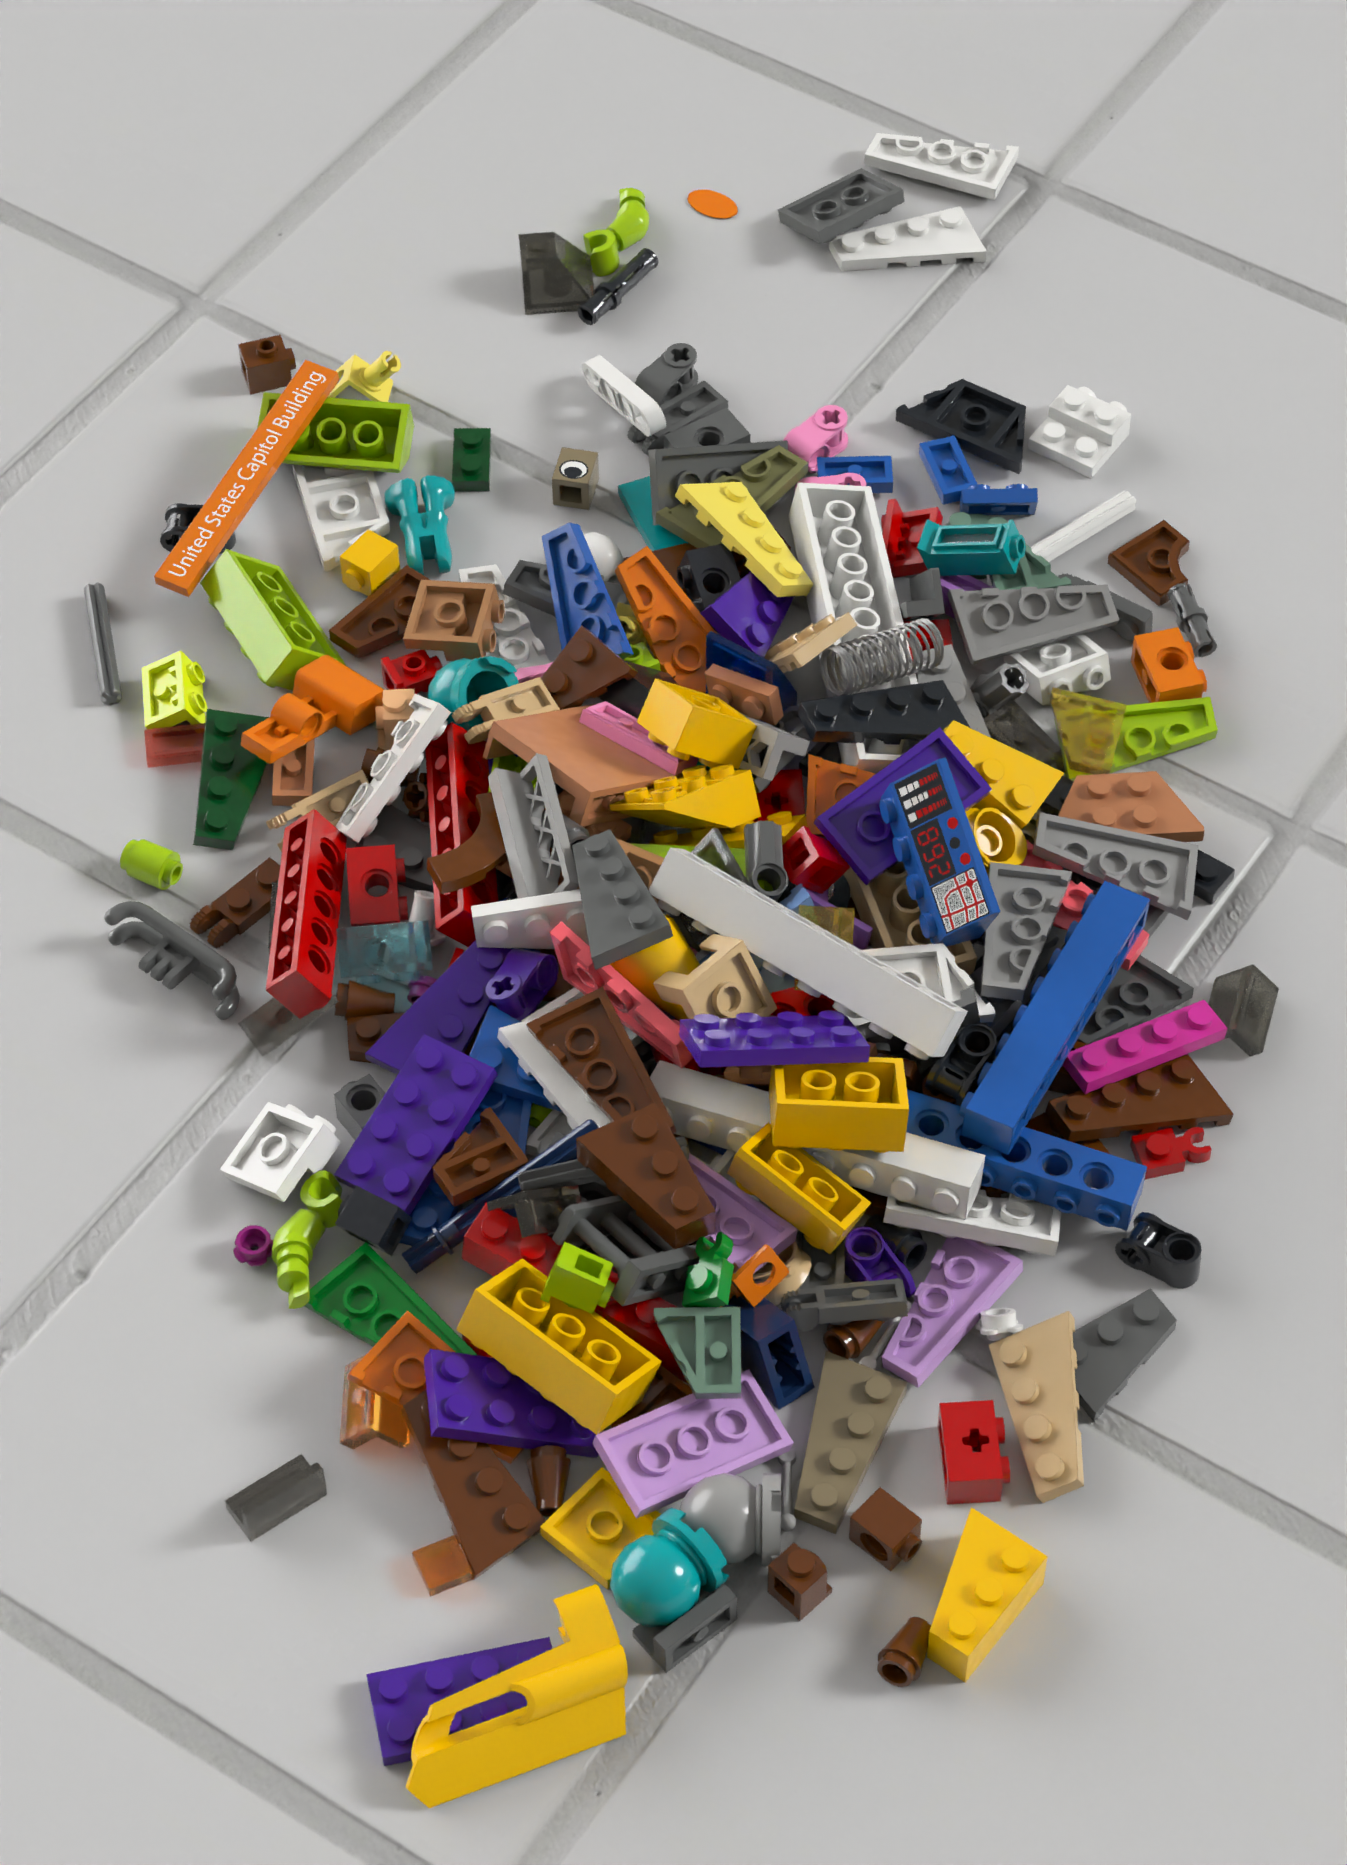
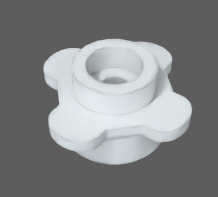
[975,1308,1023,1341]

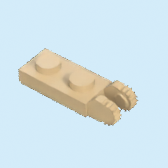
[452,677,560,744]
[266,770,369,852]

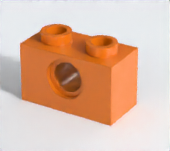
[1131,627,1207,703]

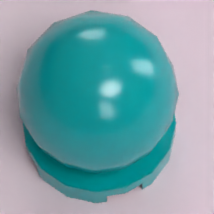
[428,656,519,731]
[610,1508,729,1628]

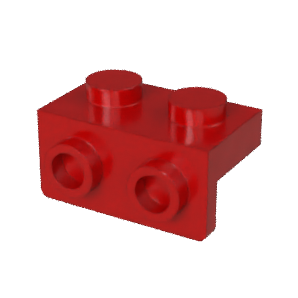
[881,499,943,578]

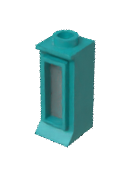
[917,519,1026,576]

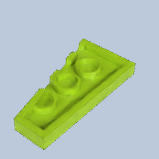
[1054,697,1218,782]

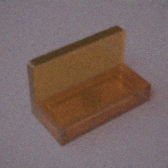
[339,1354,410,1449]

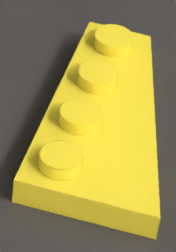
[675,482,813,597]

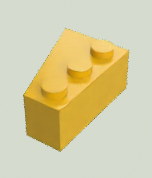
[943,720,1064,830]
[927,1507,1048,1682]

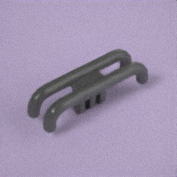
[104,901,240,1020]

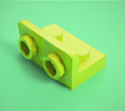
[141,650,207,735]

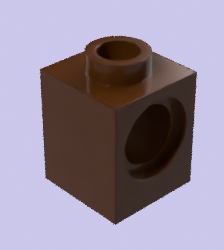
[849,1487,922,1572]

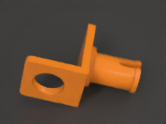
[721,1244,789,1307]

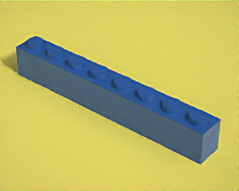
[959,881,1150,1155]

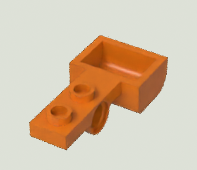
[241,655,384,764]

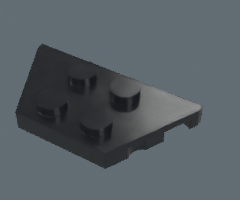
[896,379,1026,474]

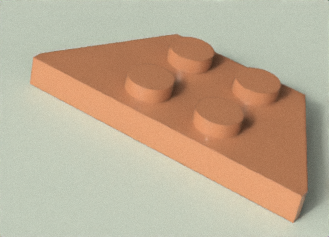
[1058,771,1204,842]

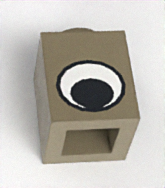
[552,447,599,510]

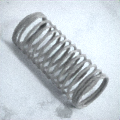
[820,618,944,696]

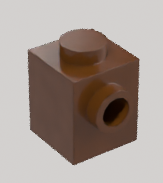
[238,335,296,395]

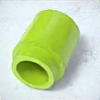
[120,839,183,890]

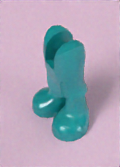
[384,475,455,576]

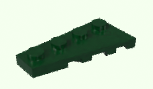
[193,709,269,850]

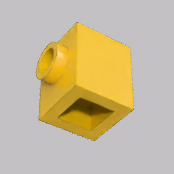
[340,529,400,597]

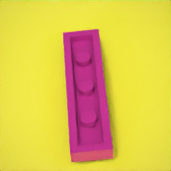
[1062,1000,1228,1094]

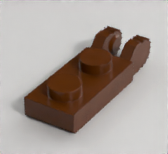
[189,857,280,949]

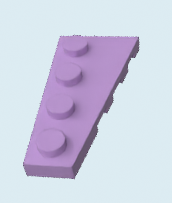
[882,1237,1023,1388]

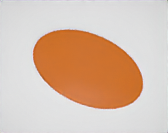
[688,190,738,219]

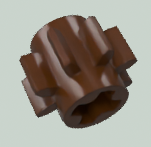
[402,772,429,823]

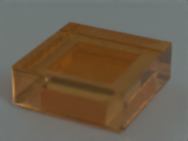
[412,1535,473,1597]

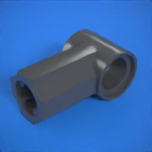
[970,663,1029,725]
[744,821,788,902]

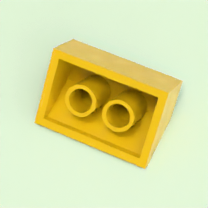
[727,1122,871,1254]

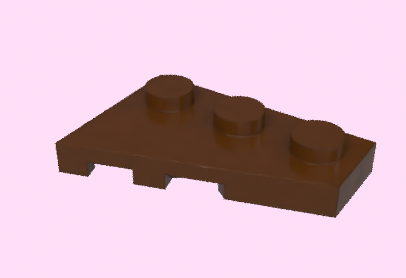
[329,565,430,659]

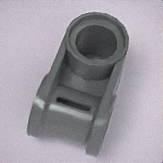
[635,343,698,406]

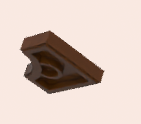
[1108,520,1190,607]

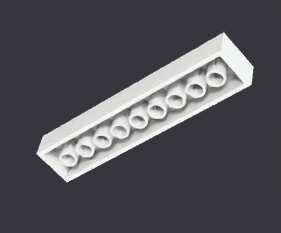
[788,482,921,774]

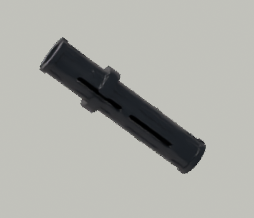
[577,248,659,325]

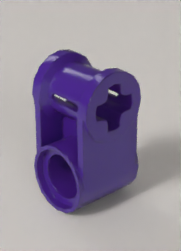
[486,948,558,1022]
[844,1227,916,1298]

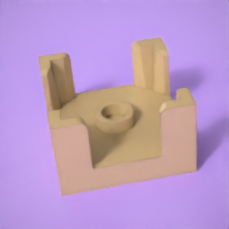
[653,934,778,1019]

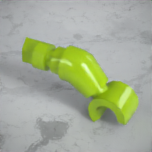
[583,187,649,277]
[272,1170,342,1309]

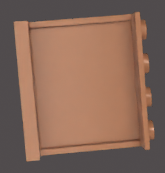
[483,703,683,827]

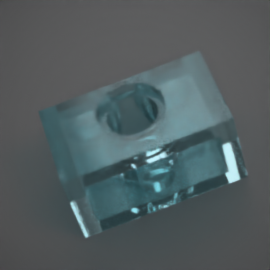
[336,920,433,984]

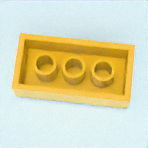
[456,1258,662,1435]

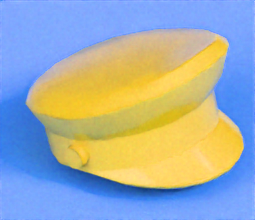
[965,807,1027,875]

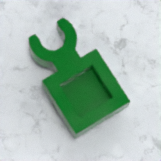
[682,1232,734,1308]

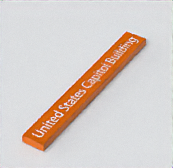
[154,360,339,597]

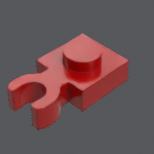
[1130,1127,1212,1179]

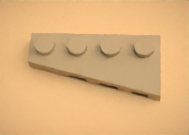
[753,612,857,681]
[988,1311,1084,1503]

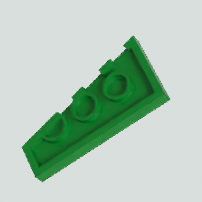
[305,1242,477,1355]

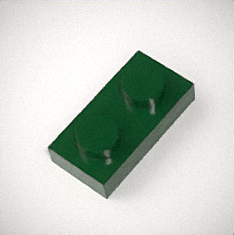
[452,428,491,492]

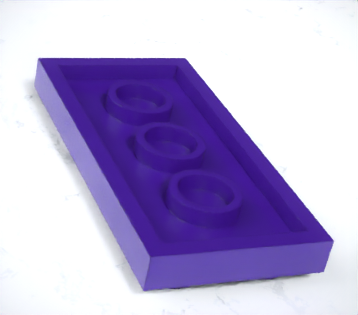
[814,727,992,886]
[679,1010,870,1067]
[334,1034,498,1216]
[424,1349,602,1458]
[366,1637,552,1767]

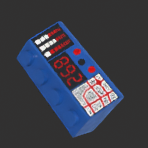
[879,757,1001,947]

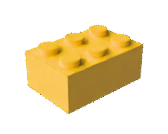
[769,1057,909,1153]

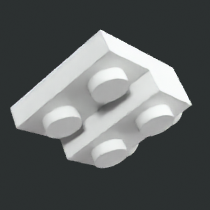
[1028,385,1131,479]
[1004,634,1111,705]
[220,1102,341,1202]

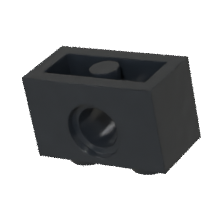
[676,544,741,632]

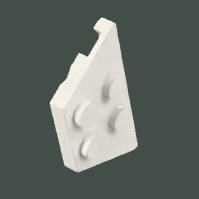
[292,464,390,572]
[838,943,995,1027]

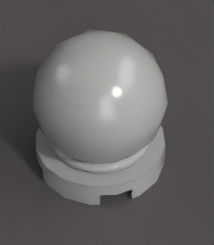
[679,1473,781,1566]

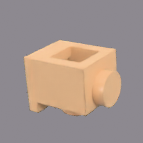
[376,689,415,751]

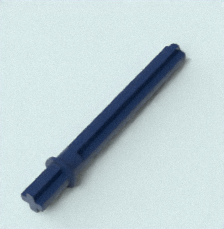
[402,1119,599,1274]

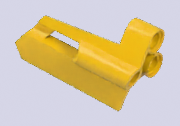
[405,1584,628,1808]

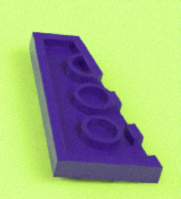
[700,571,795,667]
[365,940,512,1075]

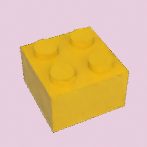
[637,678,757,769]

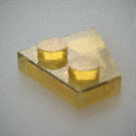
[1050,687,1127,775]

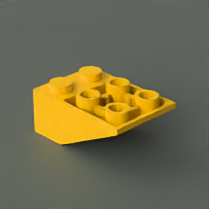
[609,764,761,828]

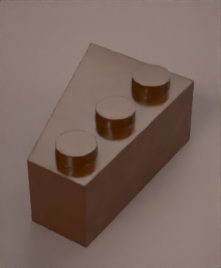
[576,1102,715,1249]

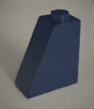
[723,1296,815,1410]

